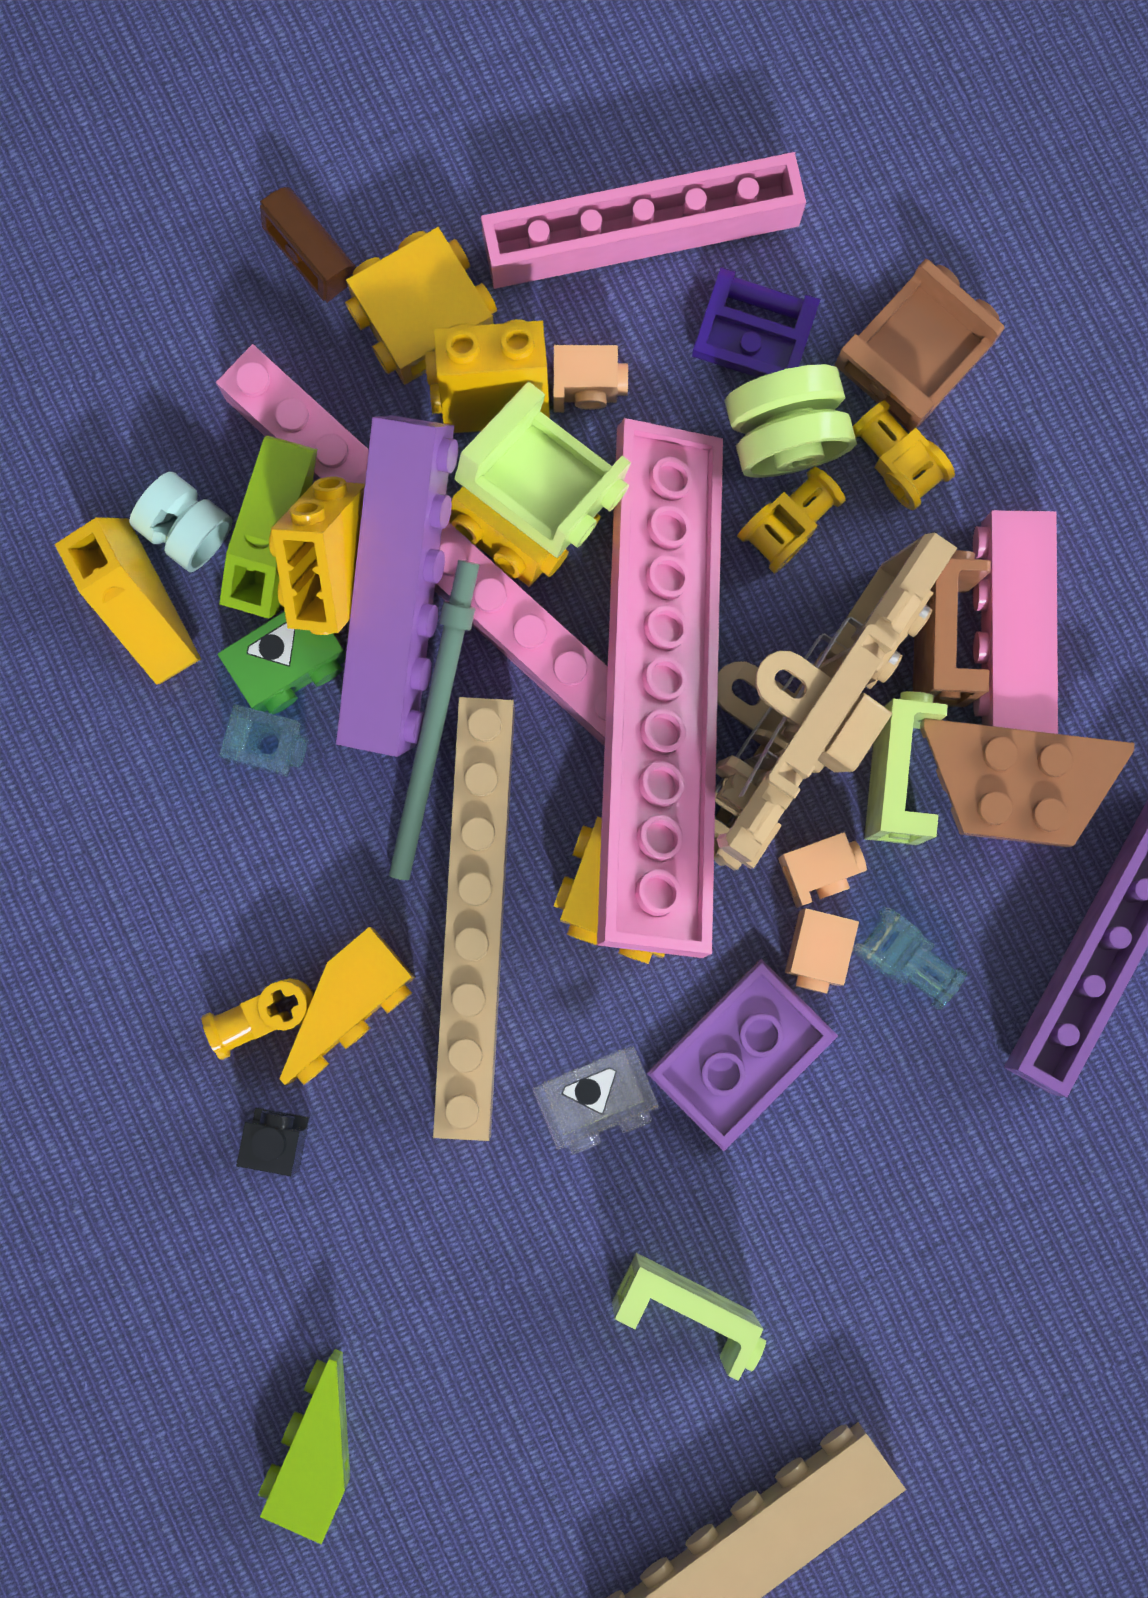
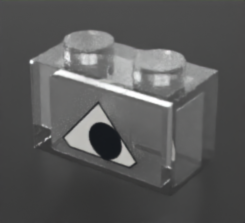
[532,1045,659,1155]

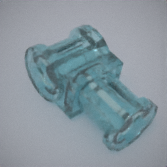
[852,906,968,1011]

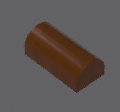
[260,187,356,303]

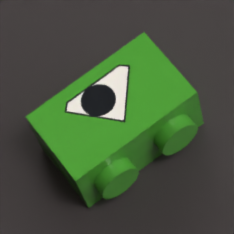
[217,611,346,715]

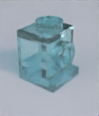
[219,704,308,777]

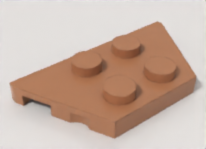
[920,718,1135,847]

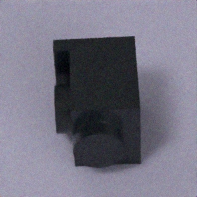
[236,1107,310,1177]

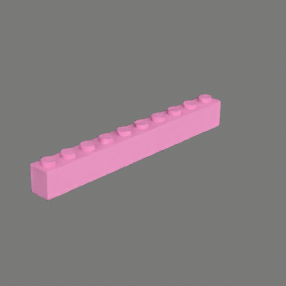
[216,344,608,746]

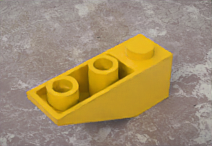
[54,517,201,685]
[280,927,415,1085]

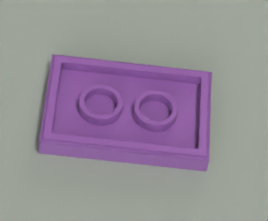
[646,959,838,1151]

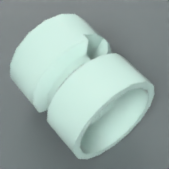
[129,472,233,572]

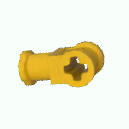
[853,400,955,510]
[737,466,846,574]
[201,978,313,1060]

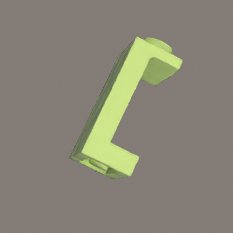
[454,381,631,558]
[864,691,948,845]
[612,1253,766,1381]

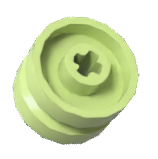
[724,364,857,478]

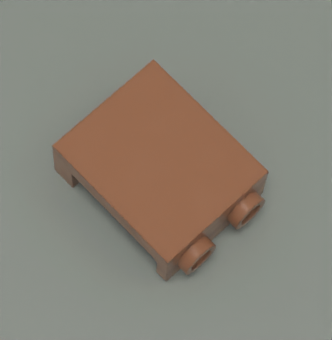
[834,259,1005,432]
[913,550,991,707]

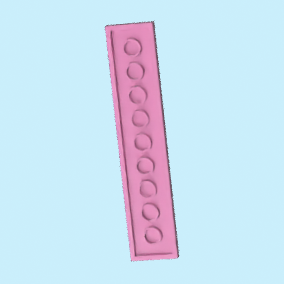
[597,418,723,958]

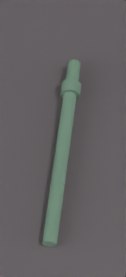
[389,560,480,880]

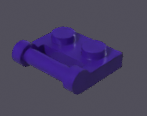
[692,267,821,378]

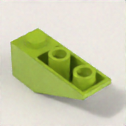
[219,435,318,619]
[258,1349,350,1545]

